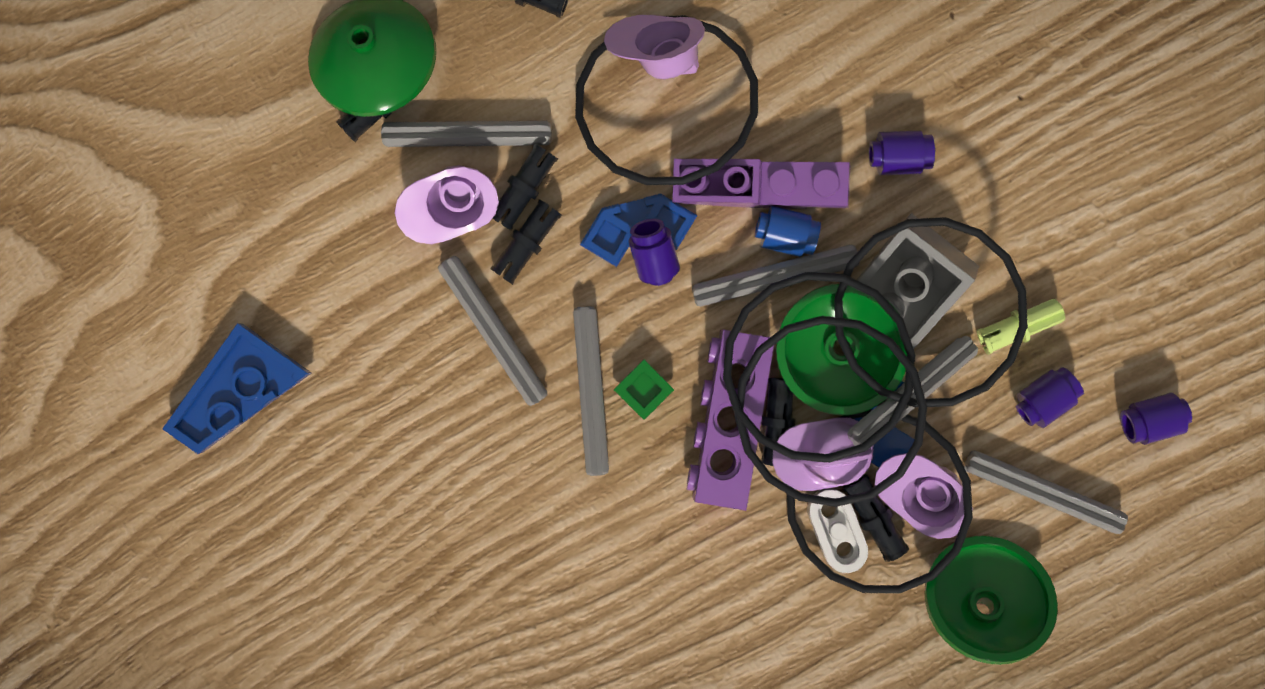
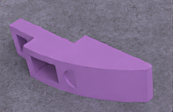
[672,159,850,209]

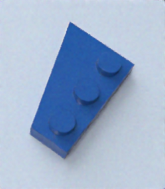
[162,323,312,454]

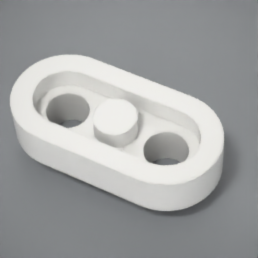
[807,488,868,573]

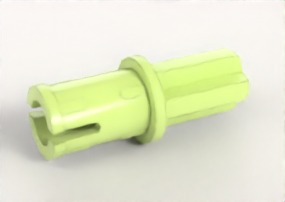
[977,299,1066,355]

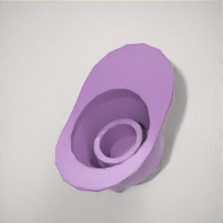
[604,15,705,79]
[395,165,499,244]
[772,418,874,491]
[875,453,973,539]

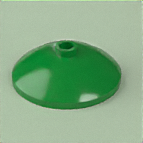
[308,0,436,117]
[776,283,907,415]
[924,536,1058,665]

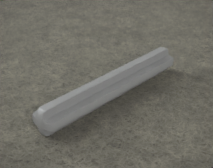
[381,121,552,147]
[692,245,859,307]
[438,256,547,406]
[573,306,609,476]
[848,336,978,446]
[964,450,1128,534]

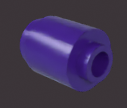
[869,130,935,175]
[629,219,680,286]
[1015,367,1084,428]
[1120,392,1192,445]

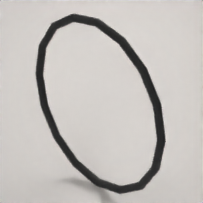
[575,15,758,185]
[834,217,1028,408]
[723,272,916,463]
[734,316,927,507]
[787,409,973,593]

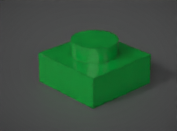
[614,359,674,420]

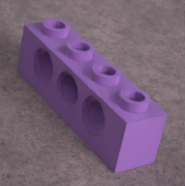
[686,330,774,511]

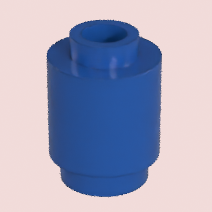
[754,206,821,257]

